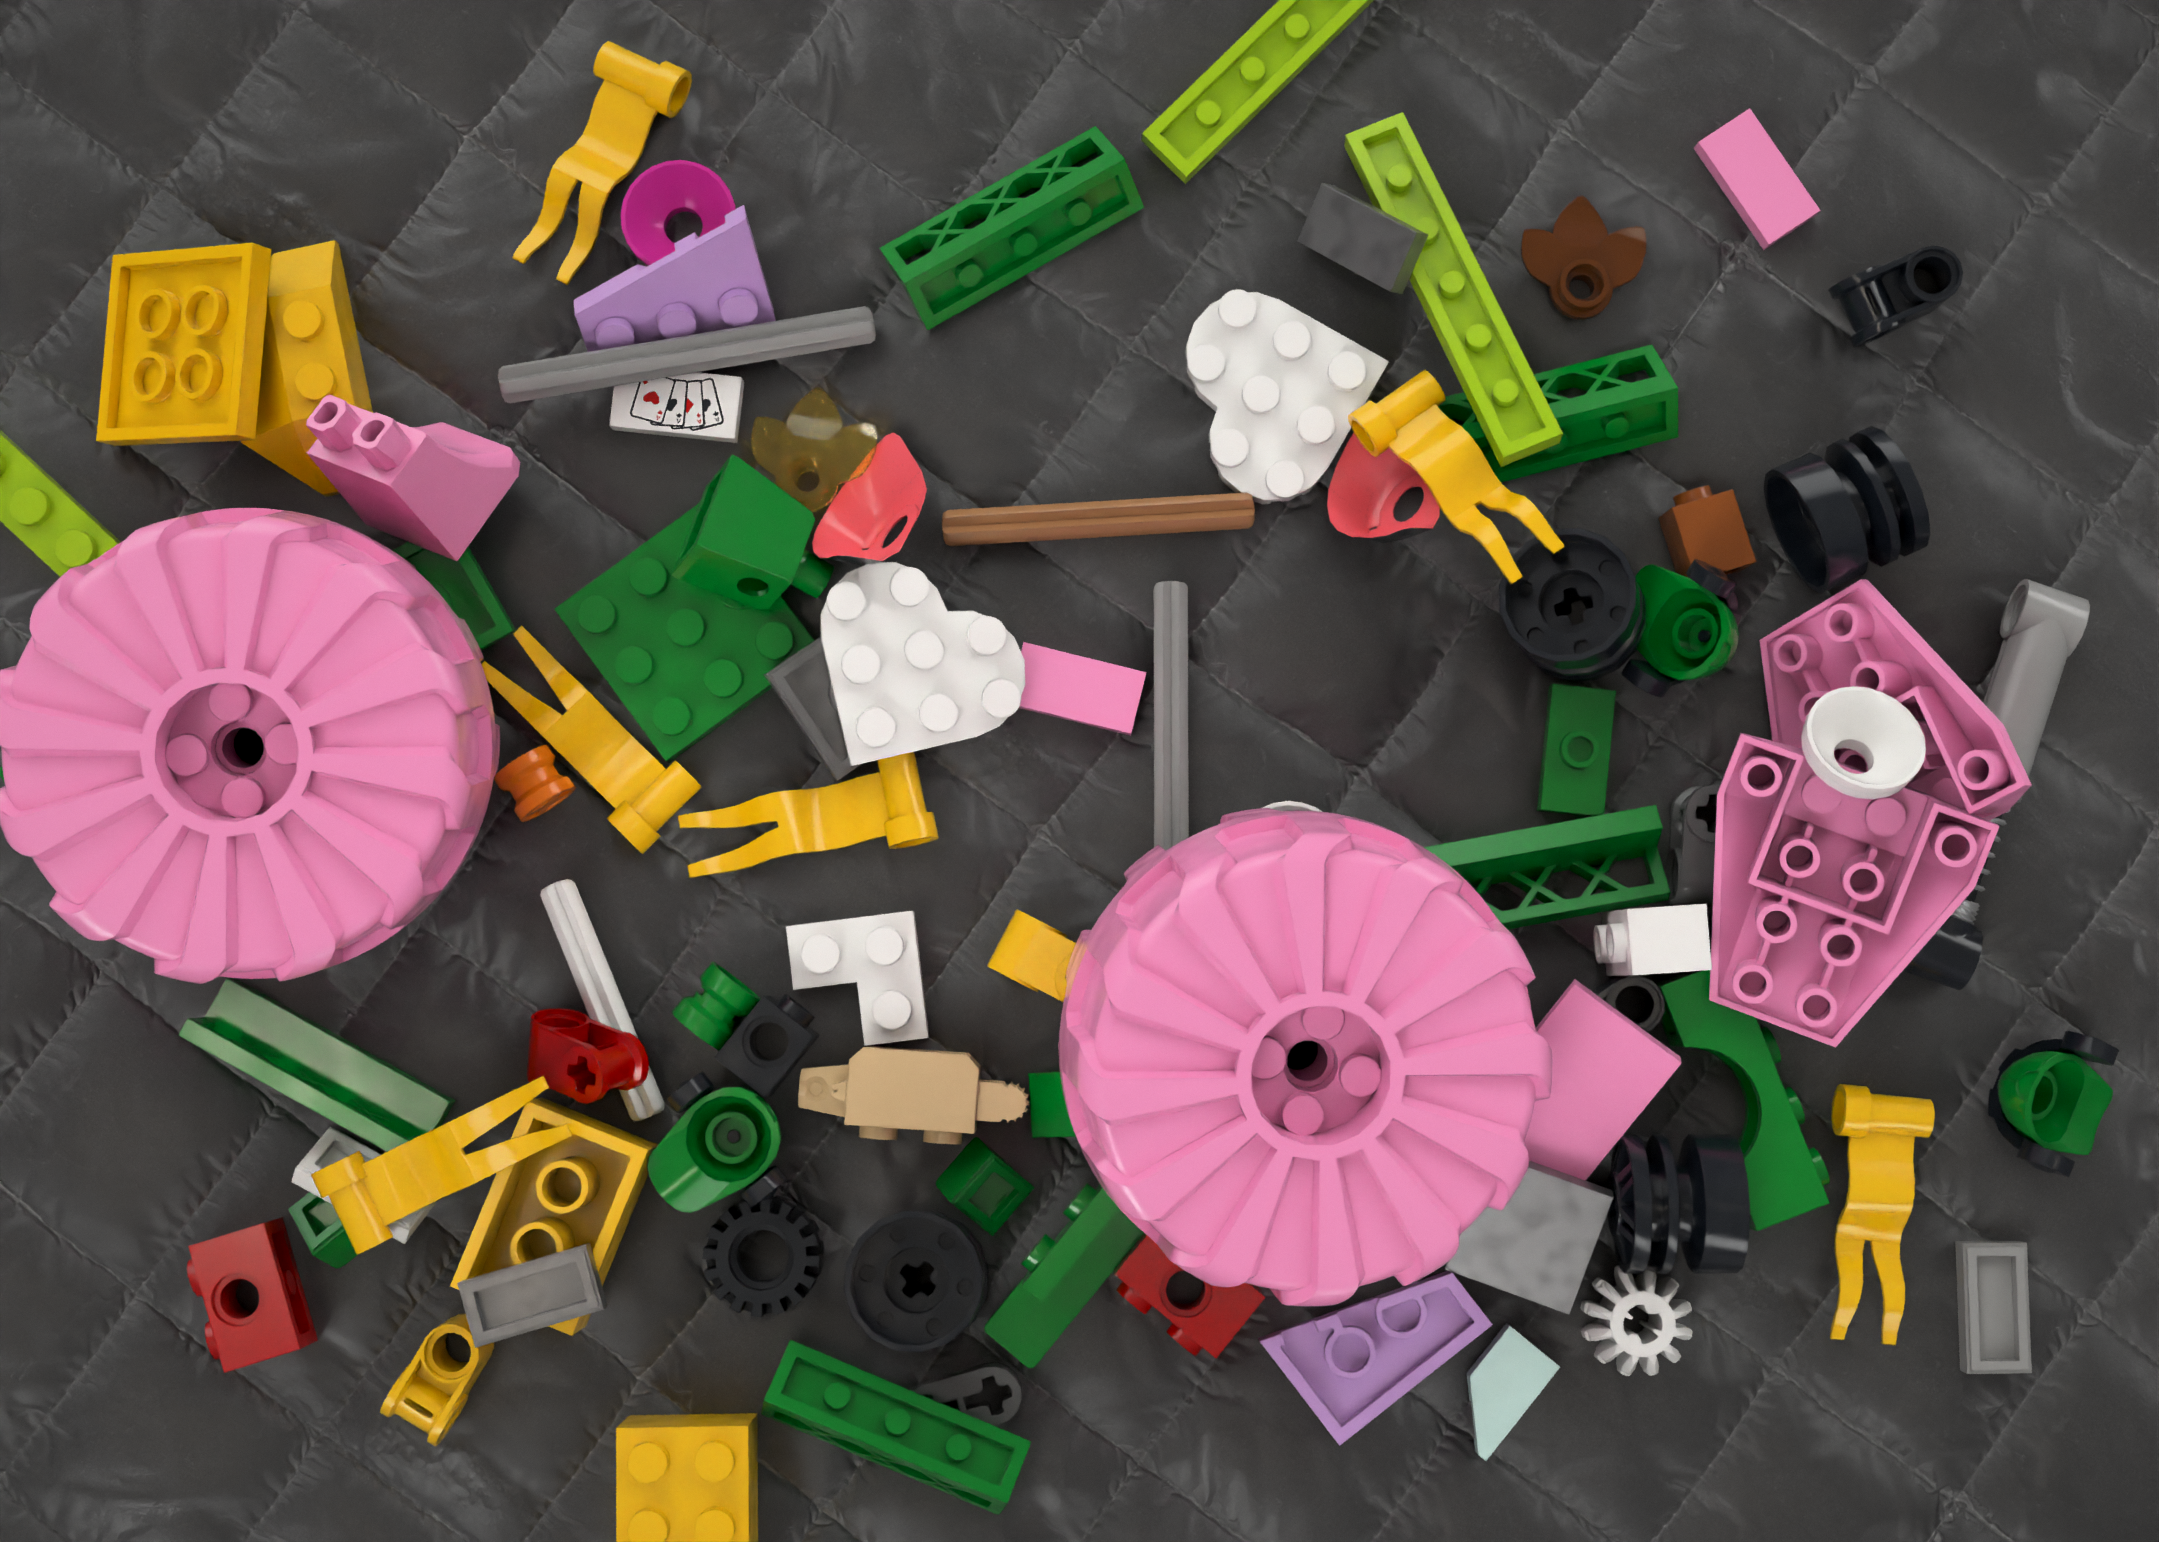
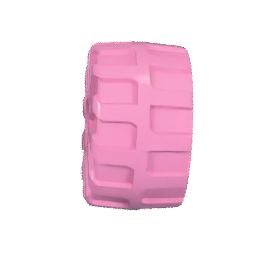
[0,508,500,984]
[1058,808,1552,1306]

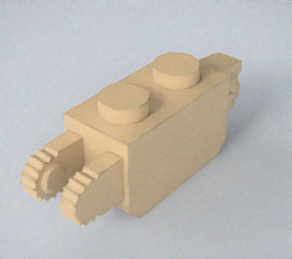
[798,1046,1030,1144]

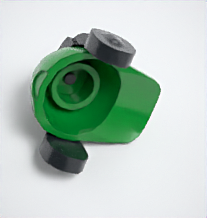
[1621,559,1742,697]
[1988,1031,2119,1177]
[647,1071,787,1213]

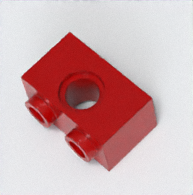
[187,1217,318,1373]
[1114,1233,1266,1358]

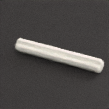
[540,879,665,1121]

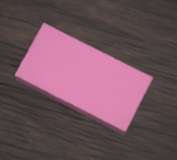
[1693,108,1821,250]
[1019,642,1147,736]

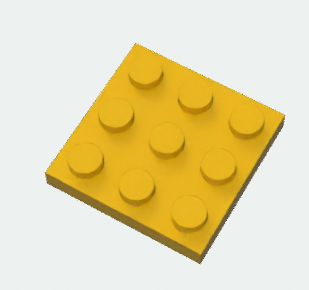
[96,243,272,446]

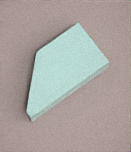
[1466,1323,1560,1461]

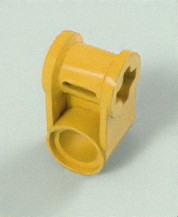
[987,909,1076,1002]
[380,1314,494,1446]

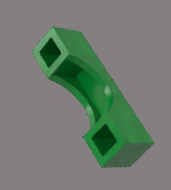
[1655,970,1830,1231]

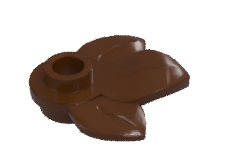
[1521,195,1647,320]

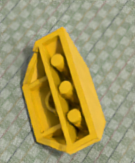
[241,240,373,497]

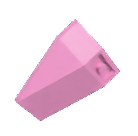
[1759,579,2032,821]
[1709,733,2000,1048]

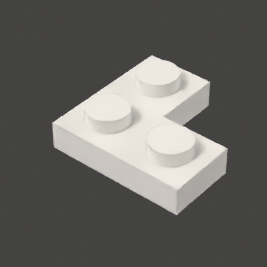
[786,911,929,1046]

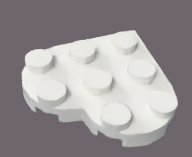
[1185,289,1389,504]
[820,562,1025,766]

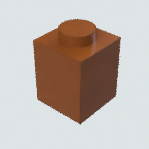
[1658,485,1757,579]

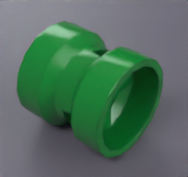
[672,962,761,1051]

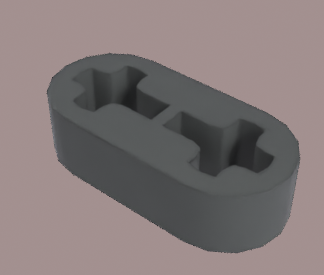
[911,1362,1022,1426]

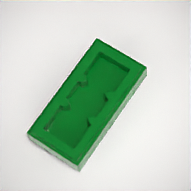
[1537,684,1616,817]

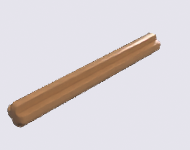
[942,493,1255,546]

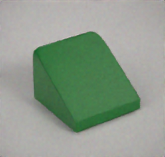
[1028,1071,1076,1138]
[936,1137,1035,1236]
[288,1192,357,1268]

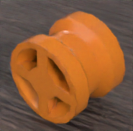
[494,744,576,822]

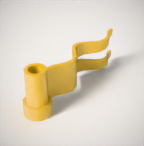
[512,41,692,285]
[1348,370,1565,584]
[481,625,702,854]
[677,752,939,878]
[310,1076,572,1255]
[1830,1084,1935,1345]

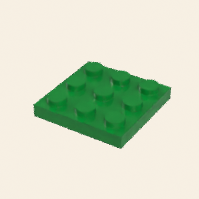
[554,503,814,763]

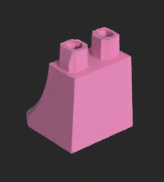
[306,395,520,561]

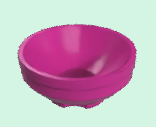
[621,160,736,266]

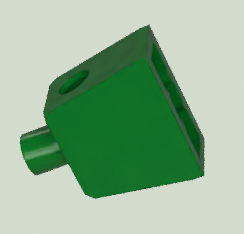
[671,454,834,610]

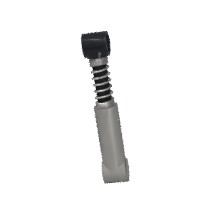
[1903,579,2090,990]

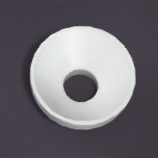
[1801,686,1926,799]

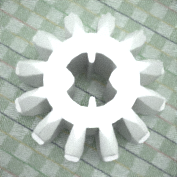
[1580,1265,1693,1376]

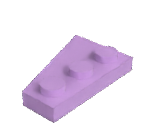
[573,205,776,352]
[1258,1271,1493,1446]

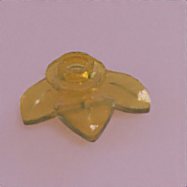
[751,387,878,512]

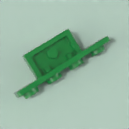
[984,1183,1144,1368]

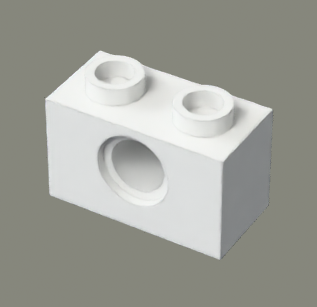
[1593,904,1712,976]

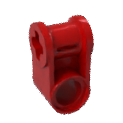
[527,1008,649,1104]

